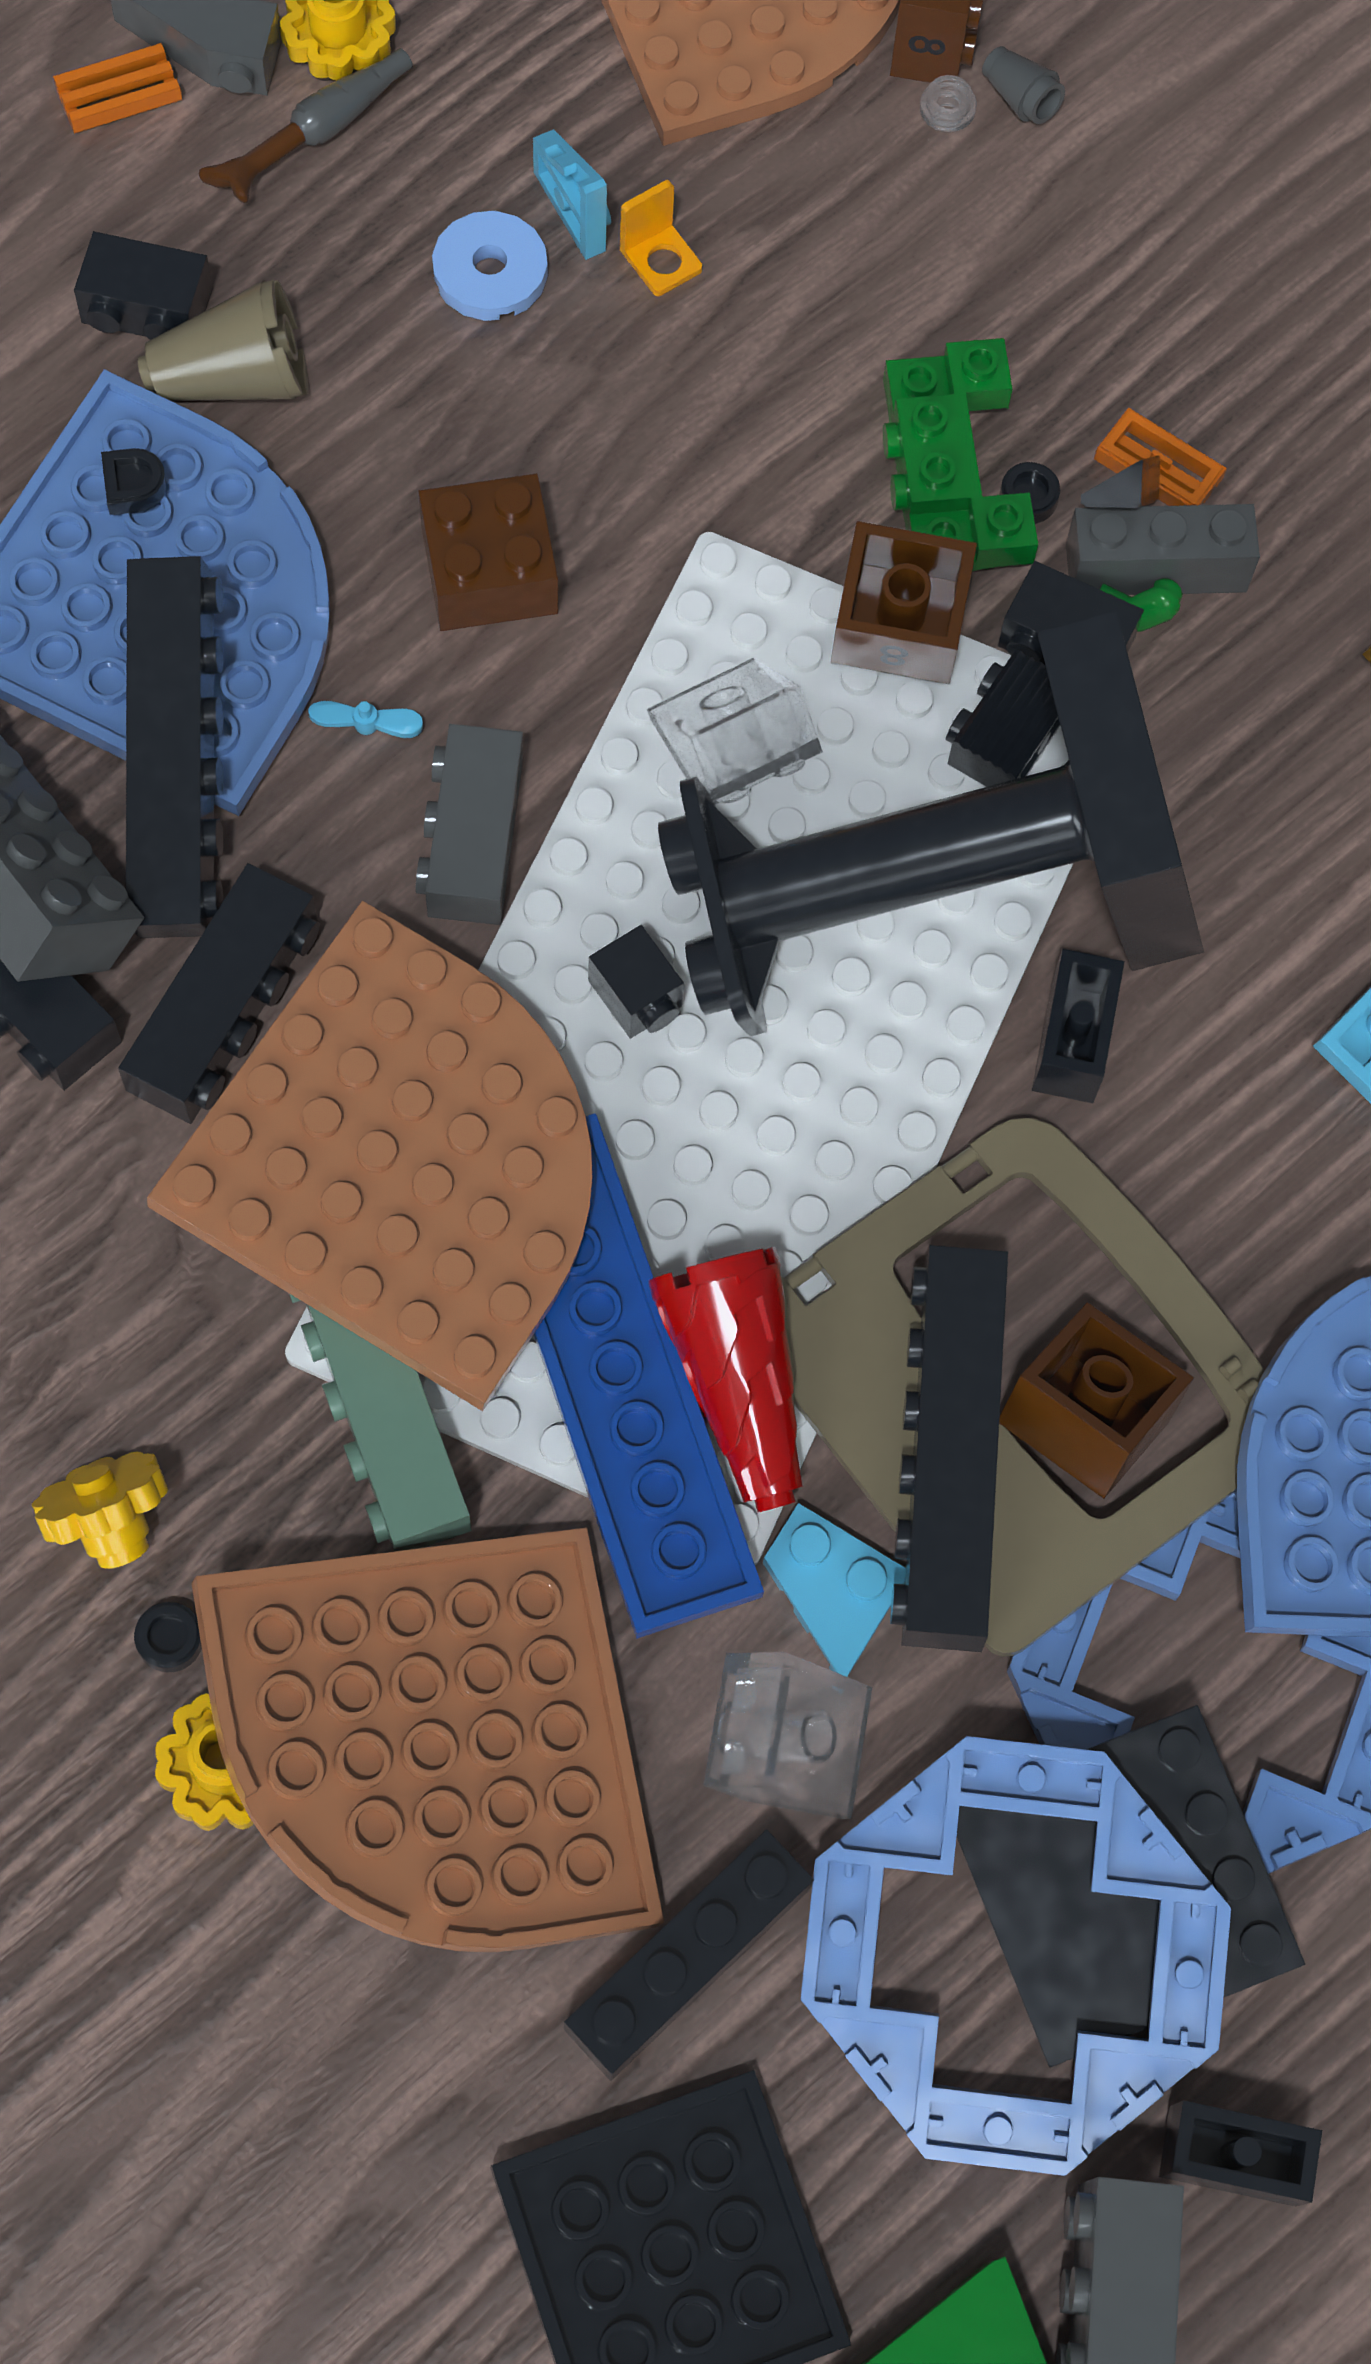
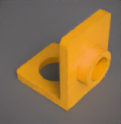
[620,180,702,297]

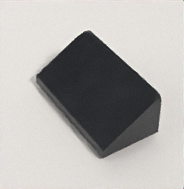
[1081,455,1160,508]

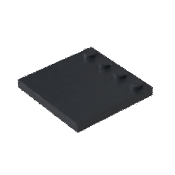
[957,1705,1306,2068]
[490,2070,851,2364]

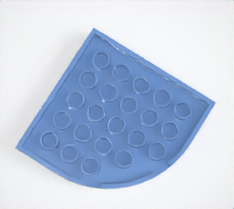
[0,369,330,816]
[1237,1276,1371,1637]

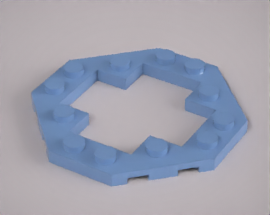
[1007,1491,1371,1874]
[801,1736,1231,2176]

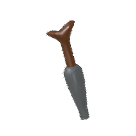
[199,48,413,203]

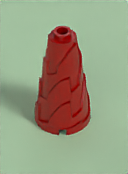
[648,1247,803,1512]

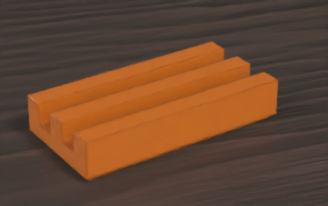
[53,43,182,134]
[1094,407,1227,506]

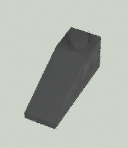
[110,0,282,95]

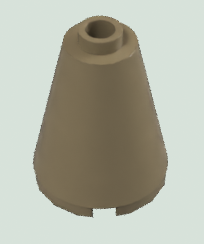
[138,279,308,401]

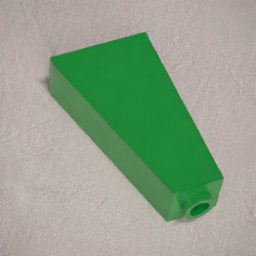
[861,2257,1047,2364]

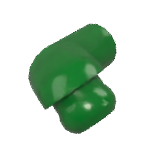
[1100,578,1183,632]

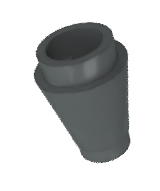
[982,46,1065,124]

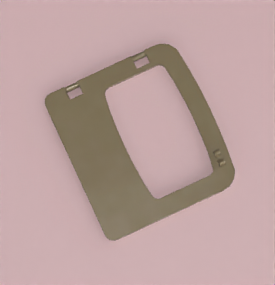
[781,1118,1265,1657]

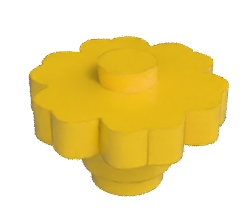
[280,0,396,81]
[32,1451,168,1569]
[155,1693,254,1831]

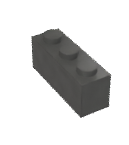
[1066,504,1260,595]
[416,724,524,925]

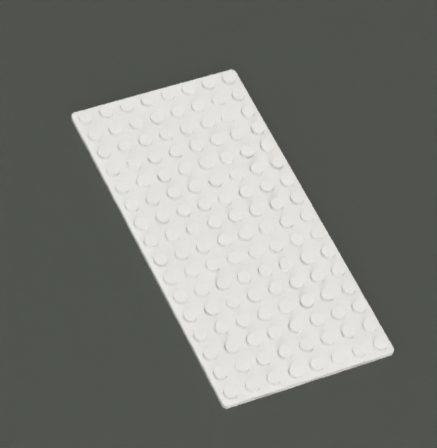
[285,532,1074,1565]

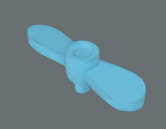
[308,701,423,738]

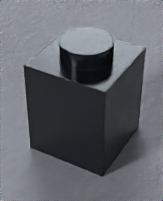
[588,924,684,1039]

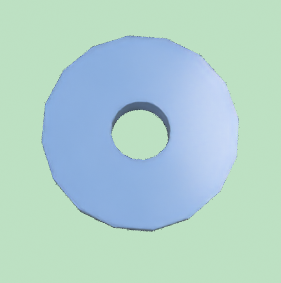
[432,211,548,321]

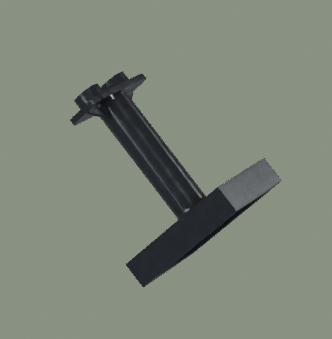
[658,610,1204,1036]

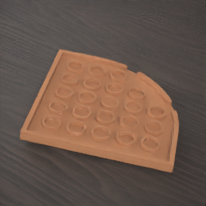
[601,0,900,146]
[147,901,592,1411]
[192,1528,664,1952]

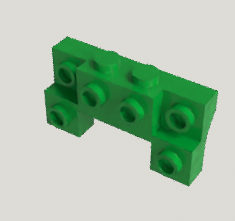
[883,338,1038,572]

